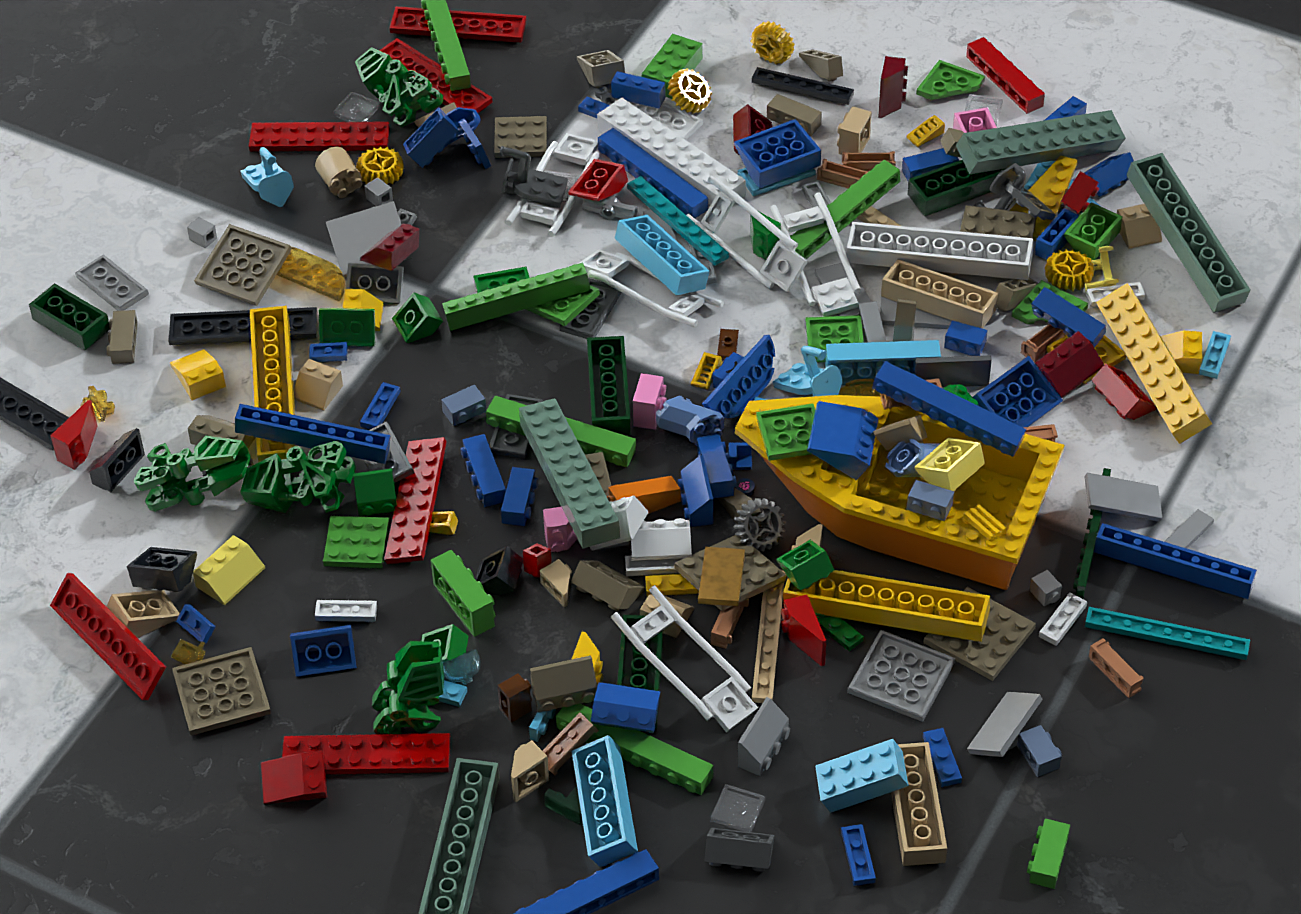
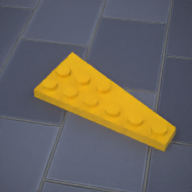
[1009,156,1078,241]

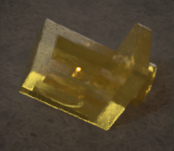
[171,639,206,664]

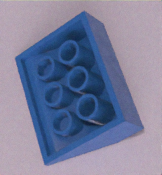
[734,119,821,189]
[972,356,1063,427]
[807,401,878,480]

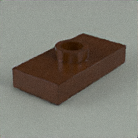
[717,329,739,360]

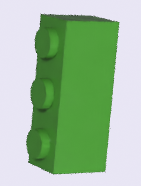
[1027,819,1070,889]

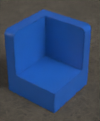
[729,443,752,470]

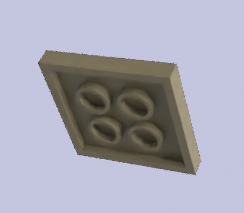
[494,116,547,158]

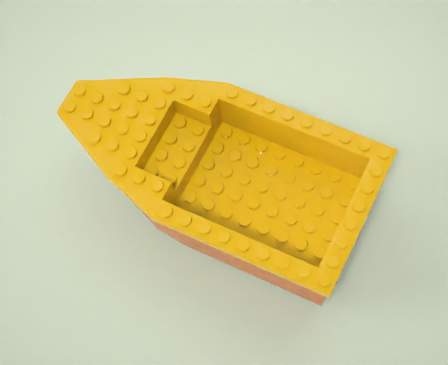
[735,395,1065,590]

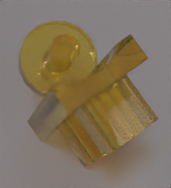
[80,386,115,422]

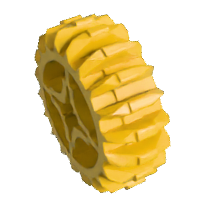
[750,21,795,65]
[667,68,712,114]
[356,146,404,185]
[1045,249,1094,291]

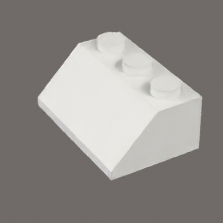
[590,496,648,551]
[631,518,692,561]

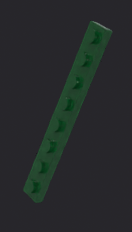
[1073,468,1111,599]

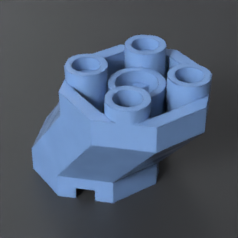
[656,396,724,446]
[885,439,941,479]

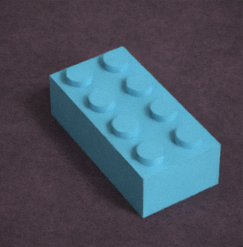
[816,739,908,813]

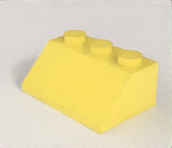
[915,438,985,491]
[193,535,265,605]

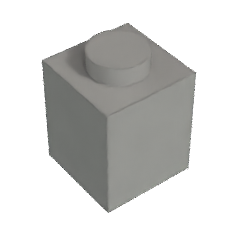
[364,178,393,206]
[187,217,217,248]
[1030,570,1062,606]

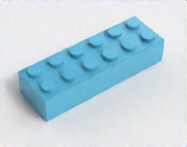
[615,215,710,295]
[825,340,941,385]
[572,735,638,867]

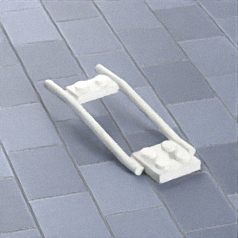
[505,133,600,237]
[686,175,808,292]
[770,193,861,317]
[578,249,724,327]
[611,585,758,733]

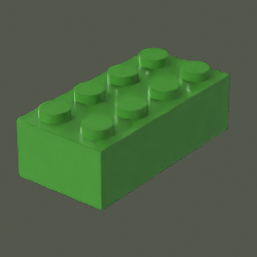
[642,33,703,99]
[431,550,496,637]

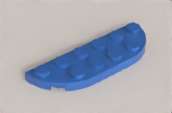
[702,335,775,418]

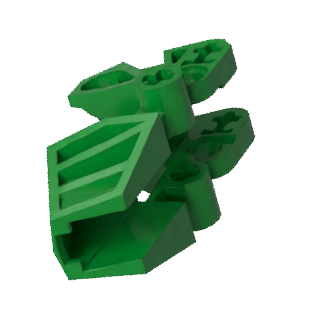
[355,47,443,127]
[134,436,251,512]
[240,441,356,513]
[372,641,444,734]

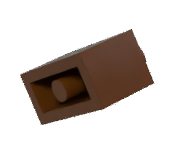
[498,673,532,723]

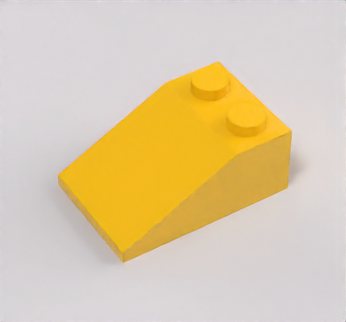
[1161,330,1202,374]
[170,349,226,400]

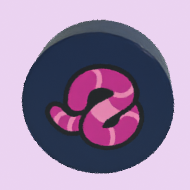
[735,478,755,497]

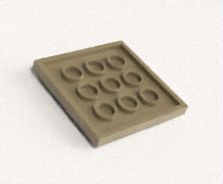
[960,205,1037,238]
[194,224,292,306]
[675,535,786,611]
[924,587,1036,681]
[172,647,271,736]

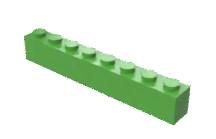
[421,0,471,91]
[790,160,901,259]
[442,263,591,331]
[486,396,636,467]
[556,704,714,795]

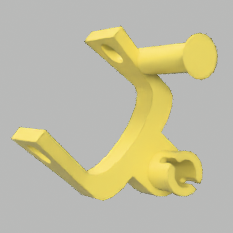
[1084,246,1119,292]

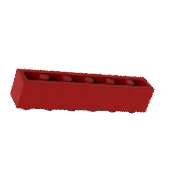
[966,37,1045,114]

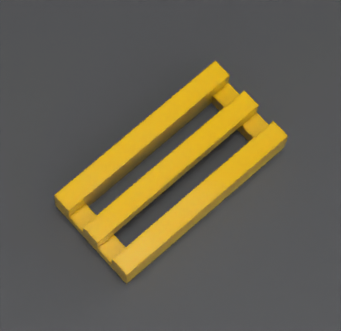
[963,504,1006,542]

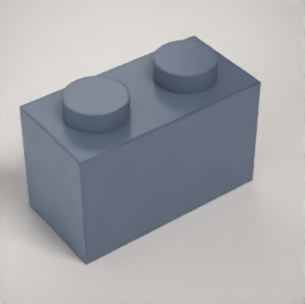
[441,385,486,426]
[906,480,954,521]
[1017,725,1062,777]

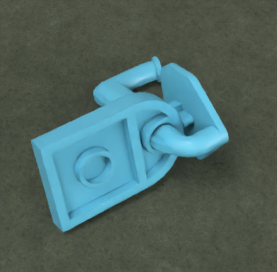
[241,147,294,207]
[772,346,842,397]

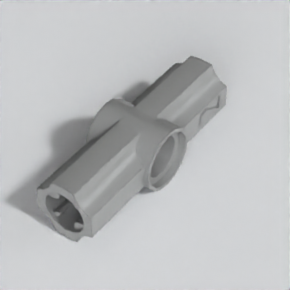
[582,196,638,220]

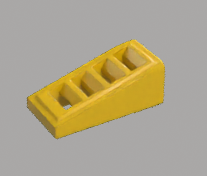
[907,115,945,147]
[691,352,723,390]
[429,511,458,535]

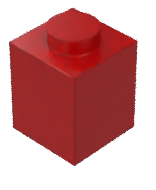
[523,543,552,577]

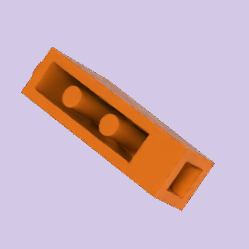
[607,476,681,514]

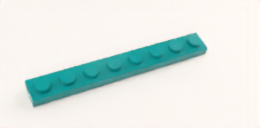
[627,176,729,266]
[1085,607,1250,660]

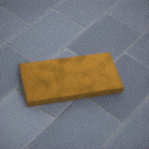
[698,547,745,606]

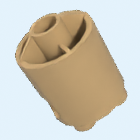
[315,147,362,198]

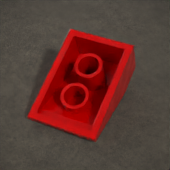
[568,159,628,201]
[1060,171,1100,215]
[50,400,98,470]
[781,594,826,666]
[261,751,327,804]

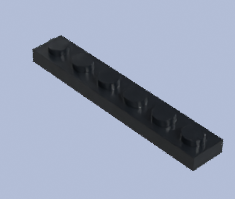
[752,67,854,105]

